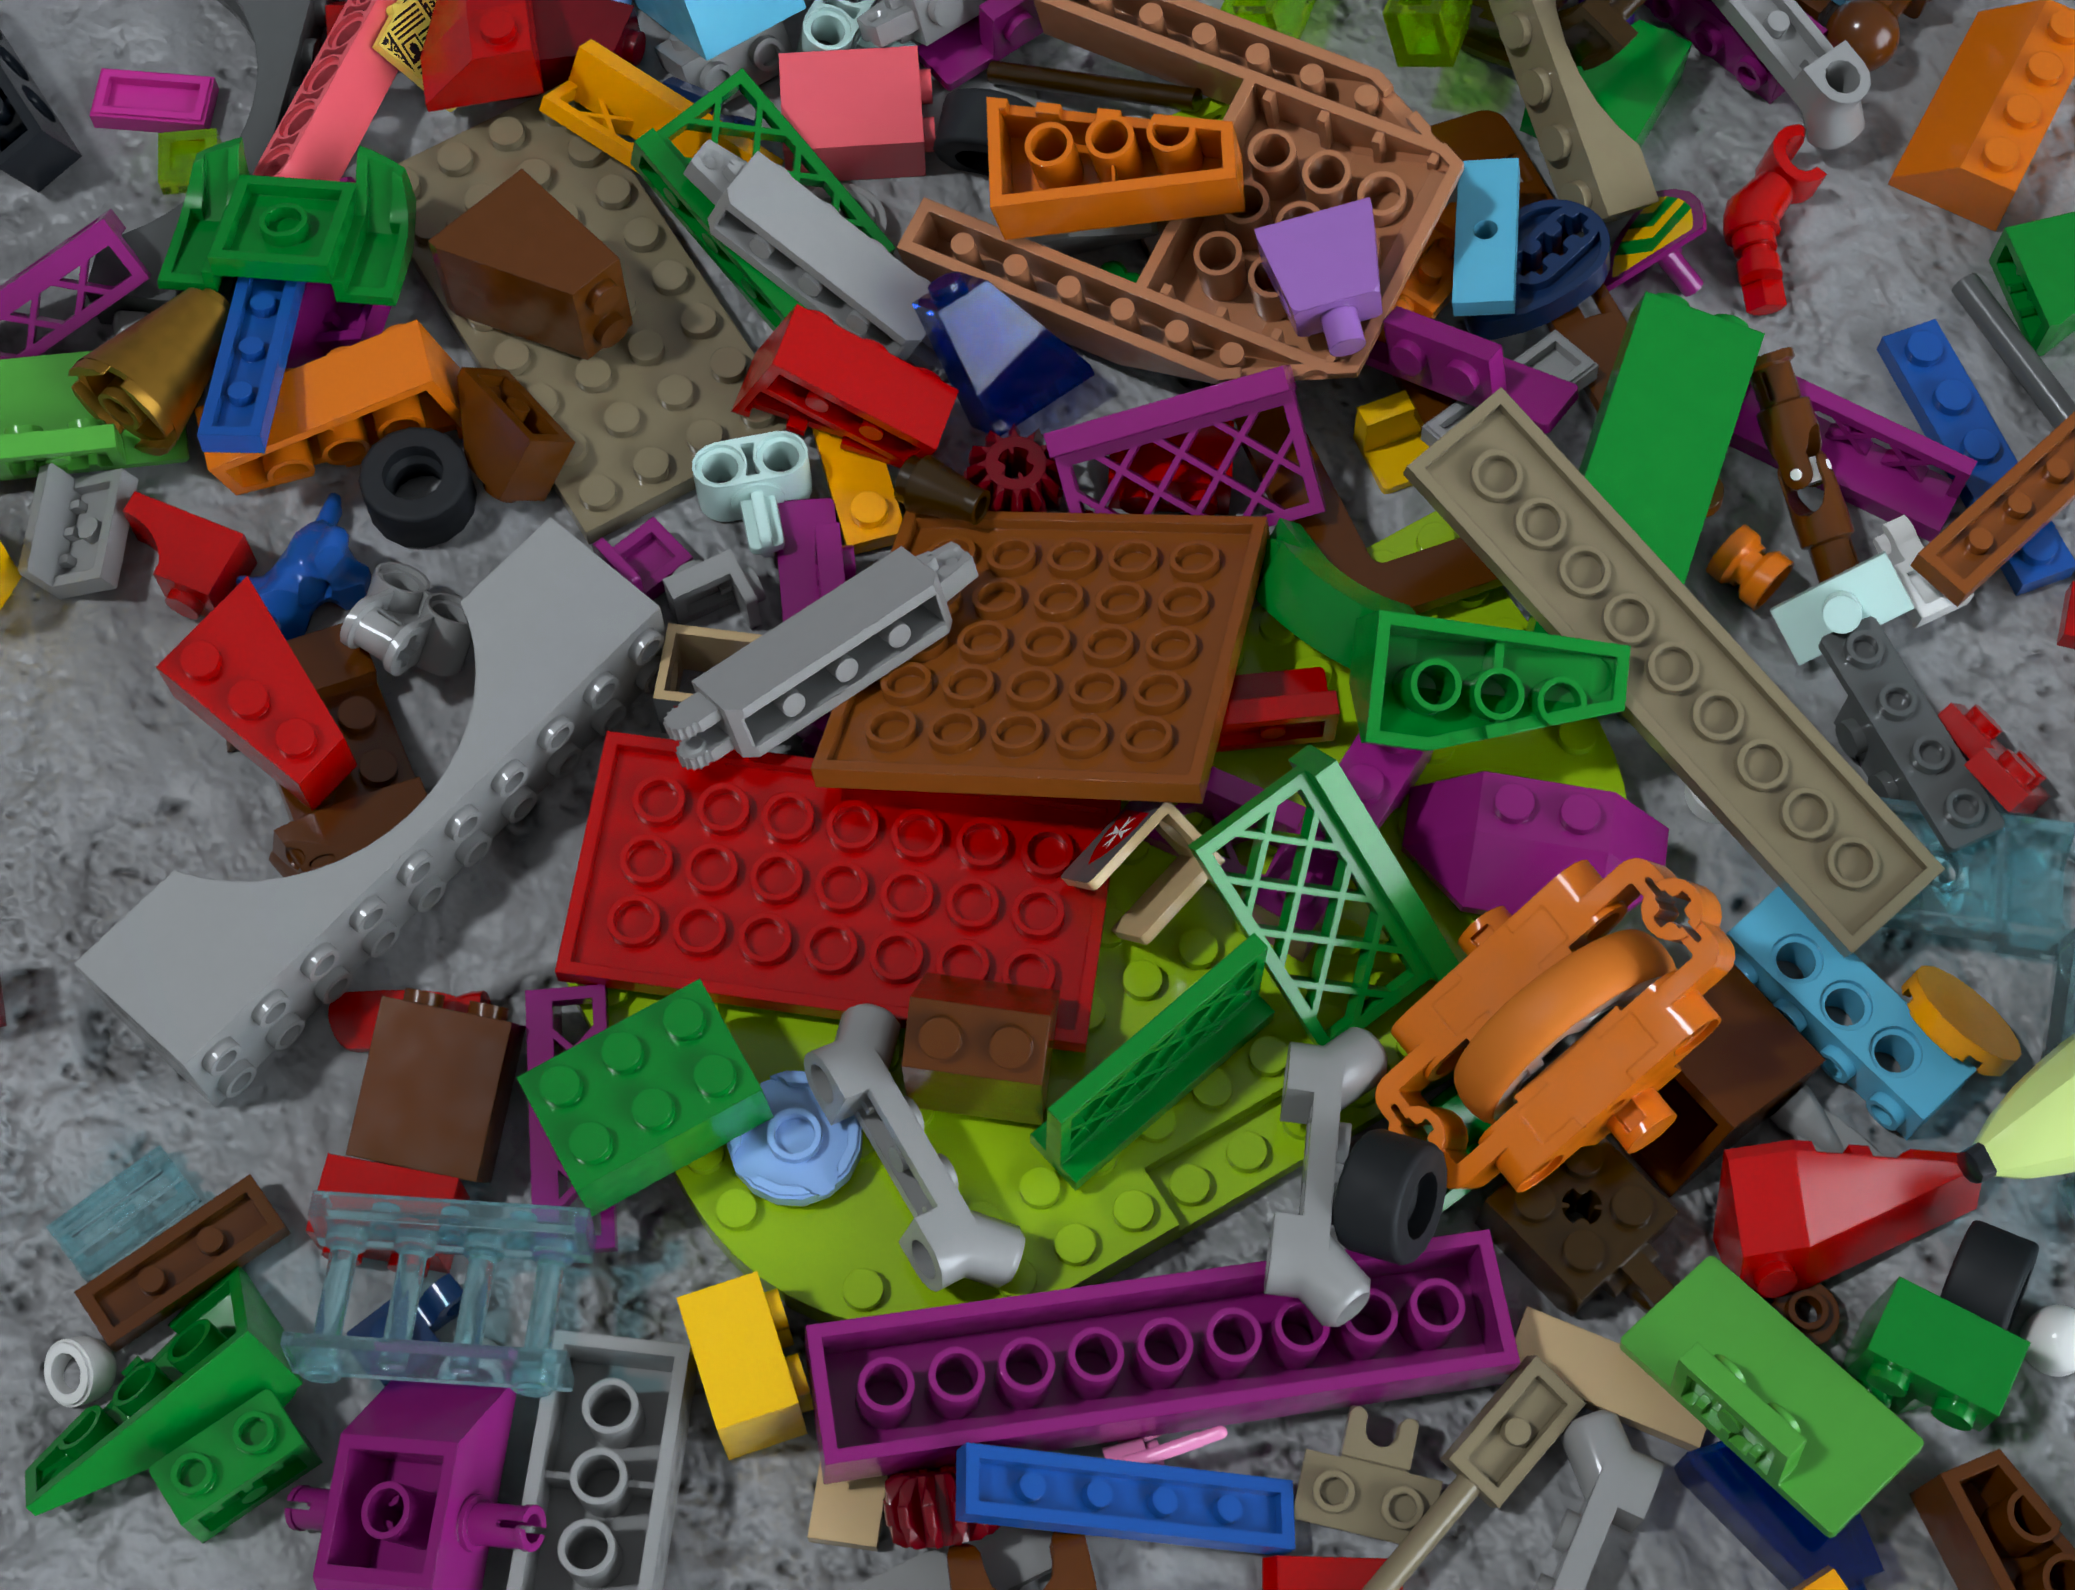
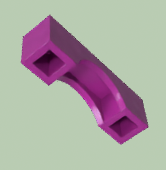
[1252,733,1433,962]

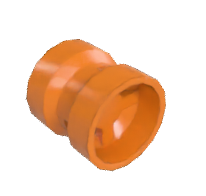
[1706,524,1794,611]

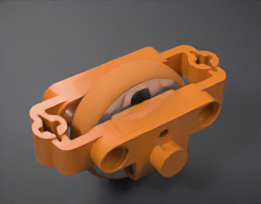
[1375,858,1736,1193]

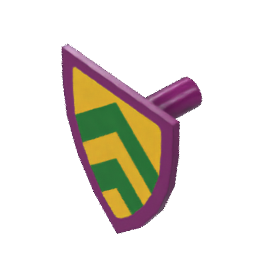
[1604,189,1706,297]

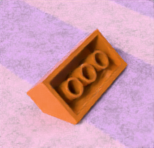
[1888,0,2075,232]

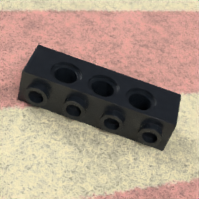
[0,30,82,193]

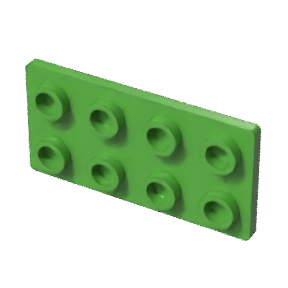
[0,351,190,481]
[1619,1256,1924,1538]

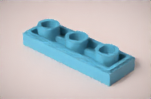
[1452,158,1520,317]

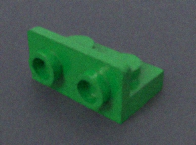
[149,1389,323,1544]

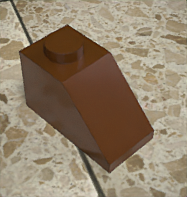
[457,367,575,503]

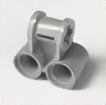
[340,562,472,676]

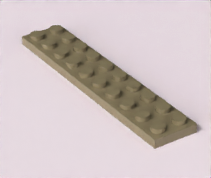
[1403,387,1945,958]

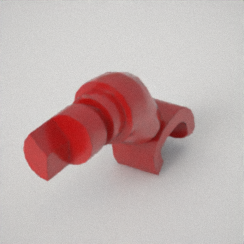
[1722,124,1827,316]

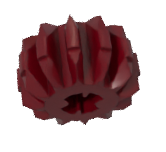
[964,423,1063,512]
[883,1464,1001,1550]

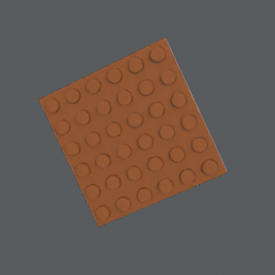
[810,510,1270,804]

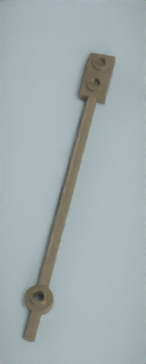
[1361,1355,1586,1590]

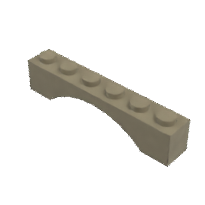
[1488,0,1659,224]

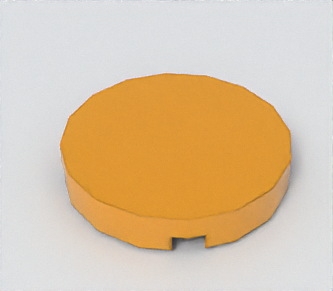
[1901,965,2022,1077]

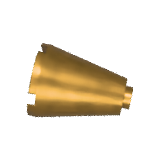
[68,287,231,456]

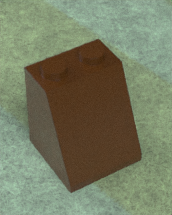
[428,169,633,360]
[1611,964,1826,1198]
[901,973,1060,1125]

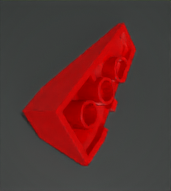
[420,0,544,112]
[1713,1140,1982,1298]

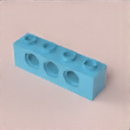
[1726,886,1977,1140]

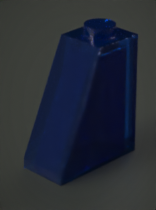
[912,271,1095,436]
[1674,1441,1885,1590]

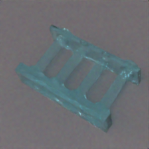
[280,1190,597,1398]

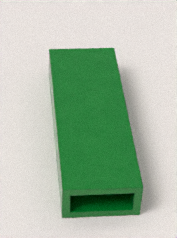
[1525,291,1765,634]

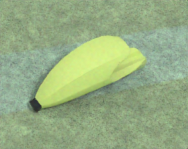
[1957,1033,2075,1184]

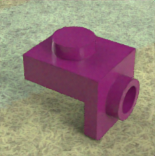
[592,516,693,601]

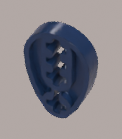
[1464,199,1610,340]

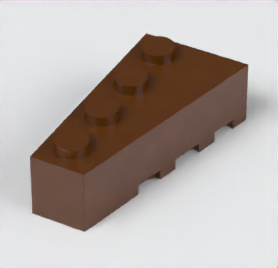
[1909,1448,2075,1590]

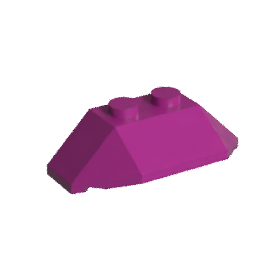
[1401,771,1669,915]

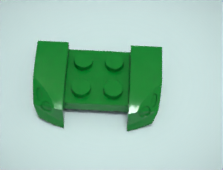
[157,137,416,306]

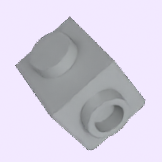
[663,549,766,629]

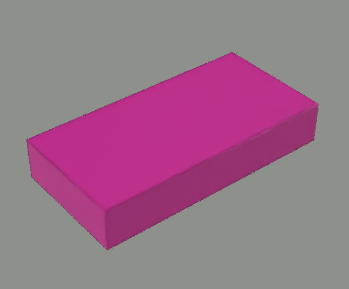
[89,68,219,136]

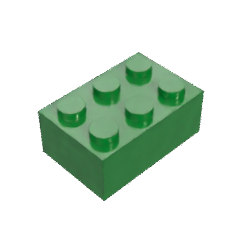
[516,979,774,1217]

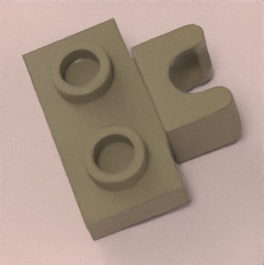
[1294,1405,1443,1545]

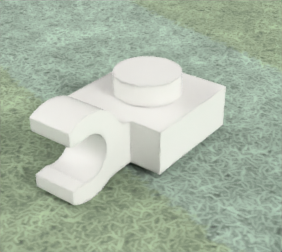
[1873,515,1975,629]

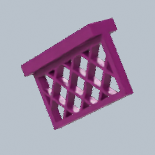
[1043,365,1327,527]

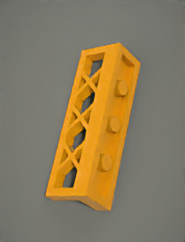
[539,39,784,174]

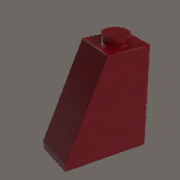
[494,0,646,102]

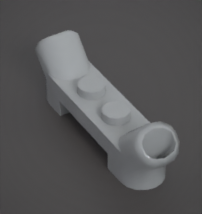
[1712,0,1871,150]
[804,1003,1025,1292]
[1264,1027,1388,1327]
[1533,1409,1664,1590]

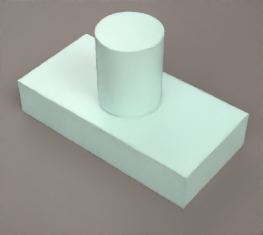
[1770,551,1914,666]

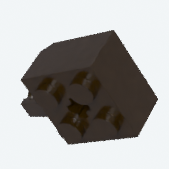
[1475,1138,1679,1317]

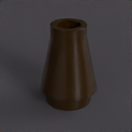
[894,454,991,525]

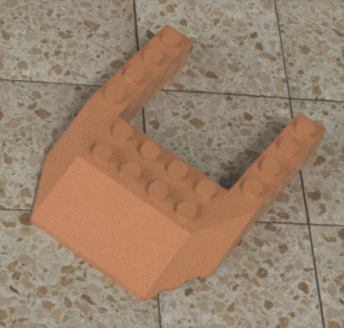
[896,0,1465,384]

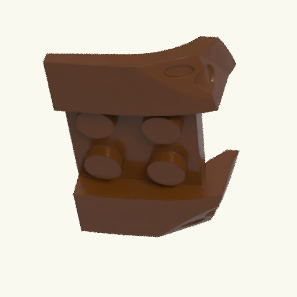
[226,623,427,877]

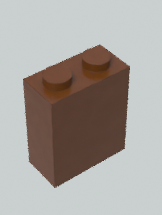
[346,988,526,1183]

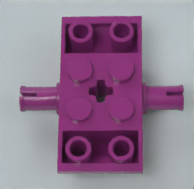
[284,1376,547,1590]

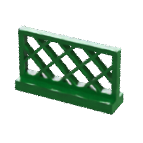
[630,68,896,331]
[1188,744,1459,1046]
[1030,933,1275,1191]

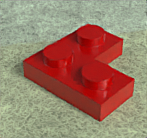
[1937,702,2051,814]

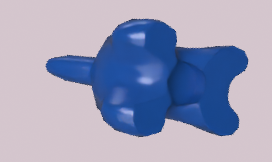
[236,492,372,641]

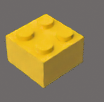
[676,1271,813,1460]

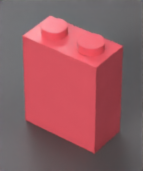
[778,45,936,181]

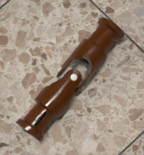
[1750,347,1859,583]

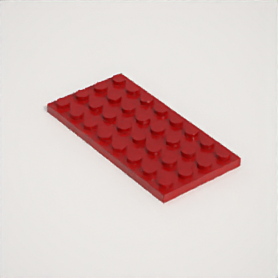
[555,731,1121,1053]

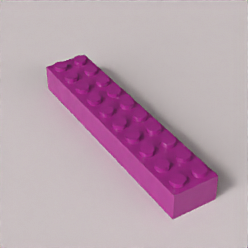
[805,1229,1520,1484]

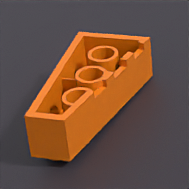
[986,97,1245,240]
[194,319,463,496]

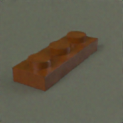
[74,1174,291,1353]

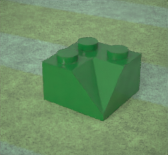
[1841,1276,2031,1432]

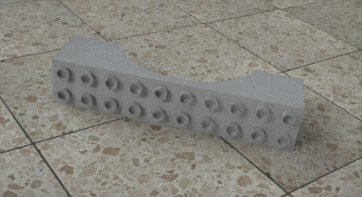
[74,517,666,1108]

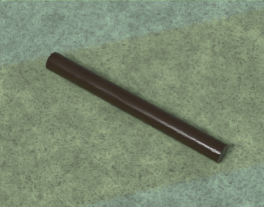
[987,60,1203,112]

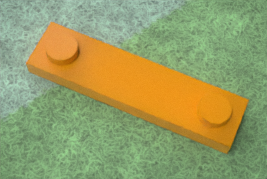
[810,427,903,554]

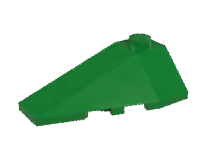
[1349,610,1631,752]
[25,1265,303,1516]

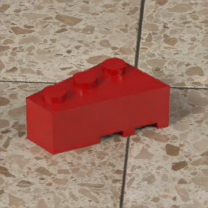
[731,304,959,468]
[156,576,357,811]

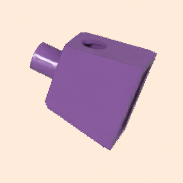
[1254,197,1383,357]

